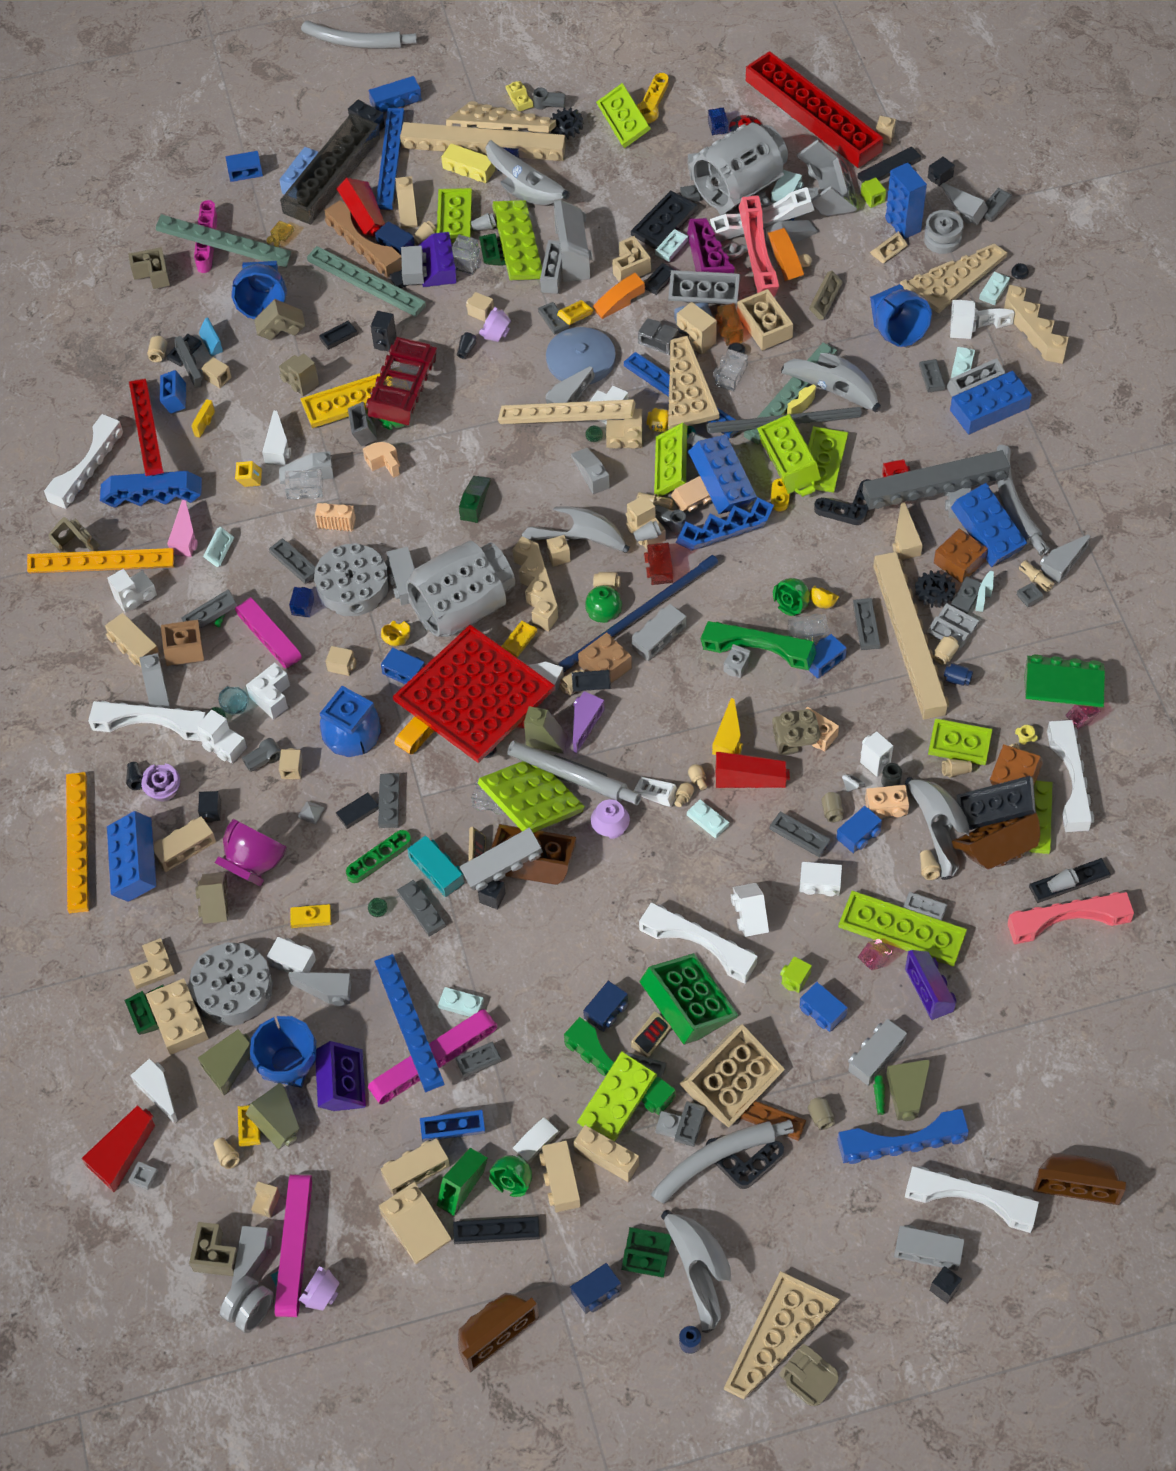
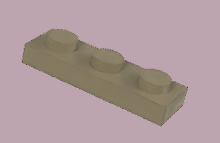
[809,271,843,320]

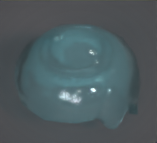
[218,686,249,715]

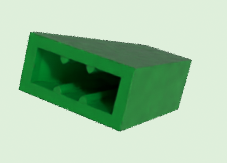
[436,1148,488,1216]

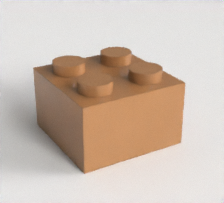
[578,633,632,683]

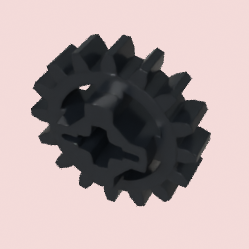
[550,107,584,140]
[915,570,956,608]

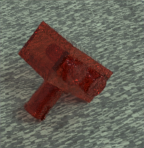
[644,543,673,585]

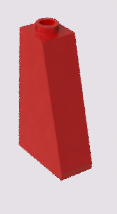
[337,178,385,237]
[715,752,790,788]
[81,1105,155,1192]

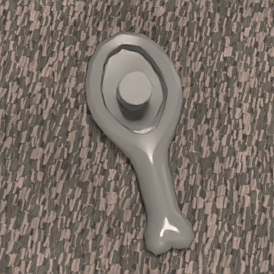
[722,243,748,260]

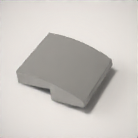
[927,603,979,650]

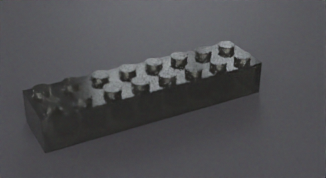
[280,113,381,225]

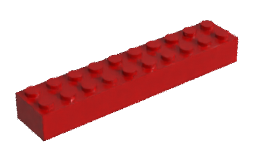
[745,51,883,168]

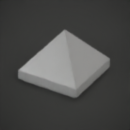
[842,774,865,792]
[298,801,324,824]

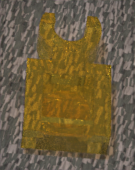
[266,220,294,247]

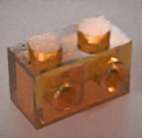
[715,303,744,346]

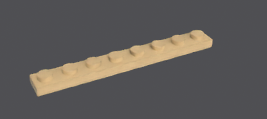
[498,399,636,424]

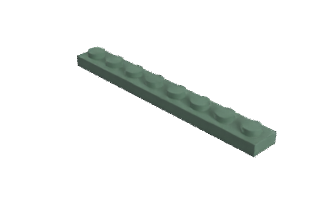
[156,214,291,268]
[307,246,426,317]
[744,343,837,445]

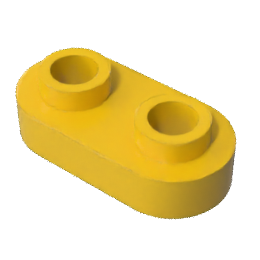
[771,478,789,512]

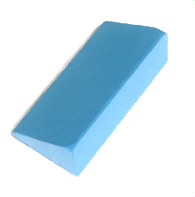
[199,317,223,356]

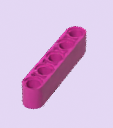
[194,200,217,273]
[235,597,302,669]

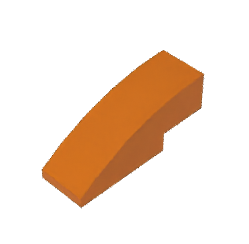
[768,228,804,281]
[593,273,645,319]

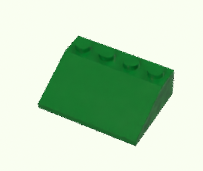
[1024,654,1105,707]
[639,953,739,1045]

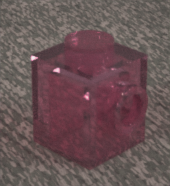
[1065,704,1101,729]
[857,939,894,971]

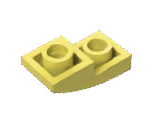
[505,81,533,111]
[787,384,816,414]

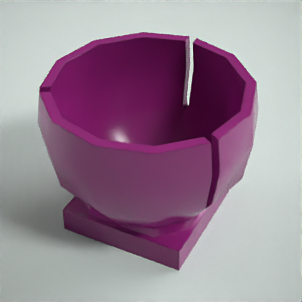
[215,819,287,887]

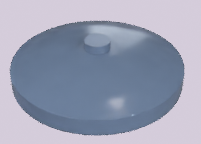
[546,327,615,384]

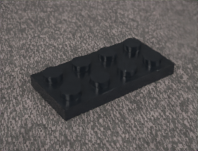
[631,190,698,249]
[957,776,1036,830]

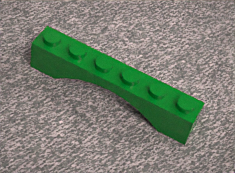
[700,621,816,671]
[564,1017,676,1116]

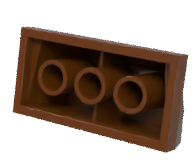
[952,813,1041,869]
[491,824,576,885]
[1033,1153,1126,1205]
[458,1293,539,1373]

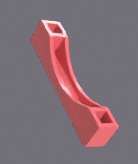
[739,195,779,297]
[1007,892,1134,944]

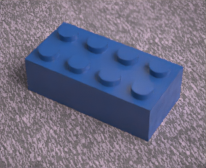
[885,163,927,239]
[950,371,1032,435]
[688,434,757,514]
[951,483,1027,568]
[107,811,156,902]

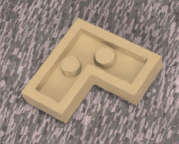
[129,938,175,989]

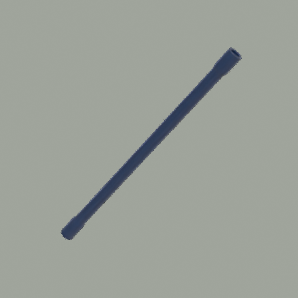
[556,555,718,673]

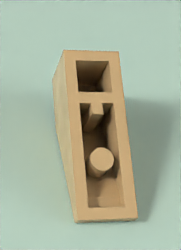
[395,176,418,229]
[892,502,922,560]

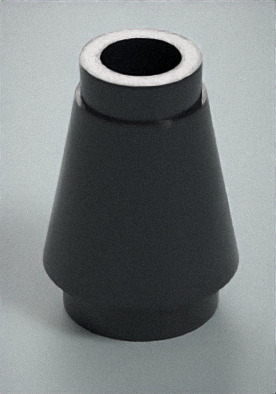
[456,332,477,359]
[126,762,143,790]

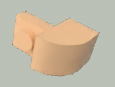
[363,442,400,478]

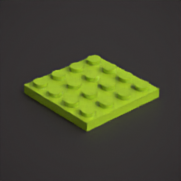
[478,761,585,833]

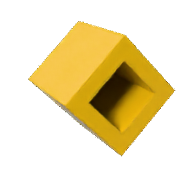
[235,461,262,487]

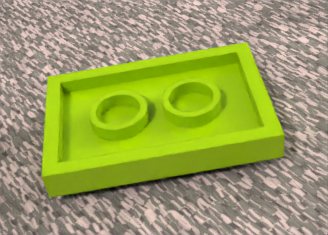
[928,718,992,765]

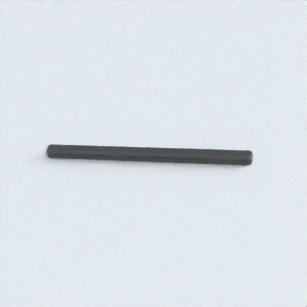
[707,407,862,434]

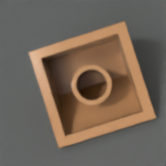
[161,620,204,666]

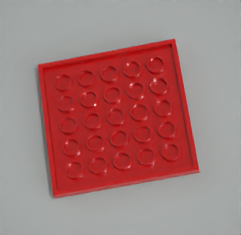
[393,625,555,763]

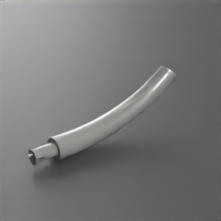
[301,20,417,49]
[996,445,1050,556]
[507,740,642,805]
[650,1120,794,1204]

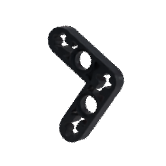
[814,479,870,525]
[705,1138,784,1189]

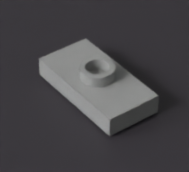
[903,891,948,921]

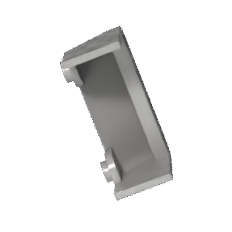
[797,140,859,216]
[554,199,592,282]

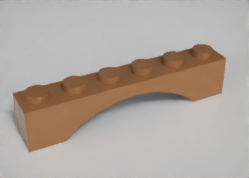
[324,200,402,278]

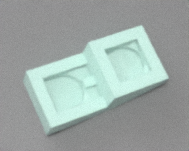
[975,571,994,612]

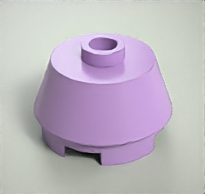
[479,307,511,342]
[142,763,180,802]
[591,799,630,839]
[299,1266,339,1311]

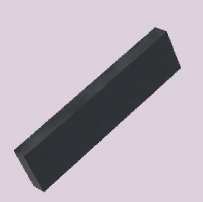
[857,146,921,183]
[1029,858,1111,903]
[453,1216,540,1245]

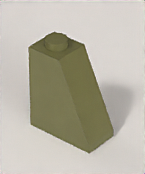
[524,706,568,753]
[198,1029,251,1095]
[886,1060,930,1121]
[246,1083,300,1149]

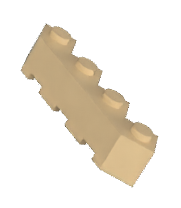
[1004,285,1069,364]
[513,536,558,632]

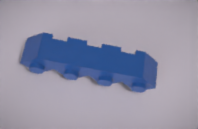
[100,471,202,508]
[675,497,774,551]

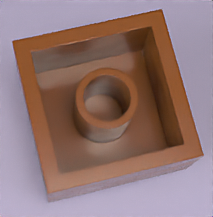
[934,528,988,583]
[990,744,1043,786]

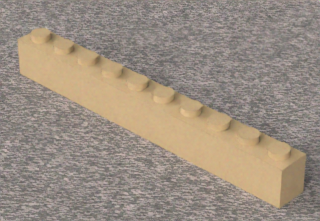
[400,122,566,161]
[873,552,949,720]

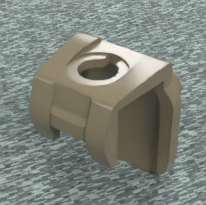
[49,517,100,553]
[772,709,820,755]
[779,1344,839,1406]

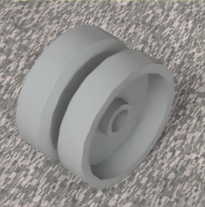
[924,210,963,254]
[220,1275,274,1333]

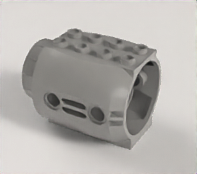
[689,123,788,215]
[406,541,515,637]

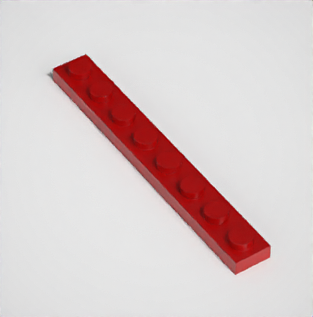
[129,379,164,476]

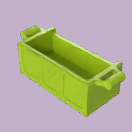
[757,414,821,497]

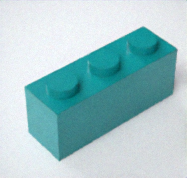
[407,835,464,897]

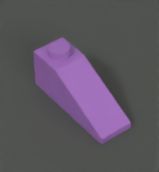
[573,691,605,753]

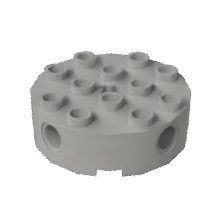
[314,543,389,616]
[189,942,273,1026]

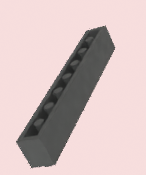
[862,450,1010,510]

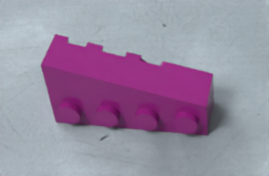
[687,218,735,274]

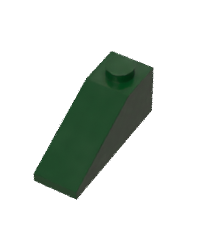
[459,475,491,523]

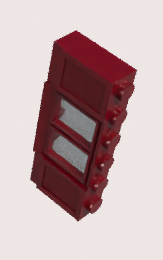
[366,337,437,425]

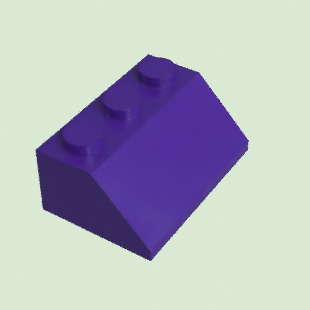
[419,232,456,287]
[905,950,957,1020]
[315,1041,366,1111]

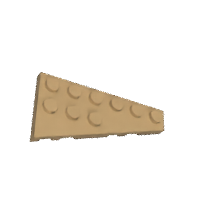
[446,101,556,133]
[900,244,1007,313]
[668,336,719,430]
[724,1271,840,1399]

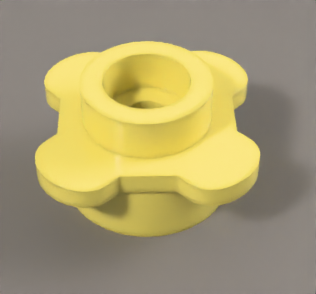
[1015,725,1038,745]

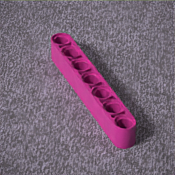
[368,1009,498,1104]
[275,1174,312,1317]

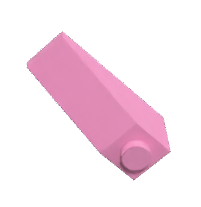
[167,500,198,557]

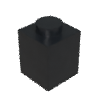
[927,156,955,187]
[198,791,221,823]
[478,880,506,910]
[929,1266,962,1304]

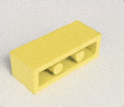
[441,144,495,183]

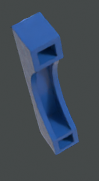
[837,1109,969,1164]

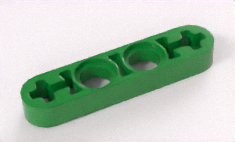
[346,830,411,883]

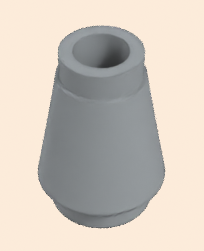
[471,213,497,231]
[633,521,661,542]
[1047,868,1079,893]

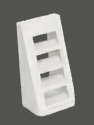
[634,777,678,807]

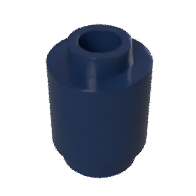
[944,663,973,686]
[679,1326,701,1354]

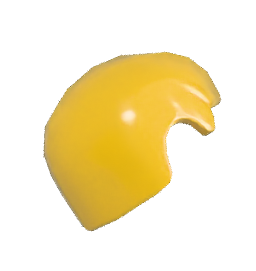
[810,586,839,609]
[381,620,410,647]

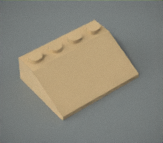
[680,1024,785,1127]

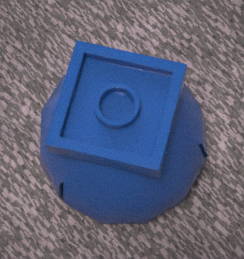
[231,261,287,319]
[870,284,932,347]
[320,686,381,757]
[250,1016,316,1088]

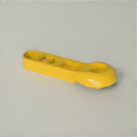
[637,73,669,124]

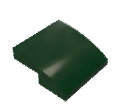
[479,233,506,266]
[124,984,164,1035]
[621,1227,672,1278]

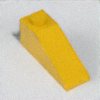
[712,698,743,755]

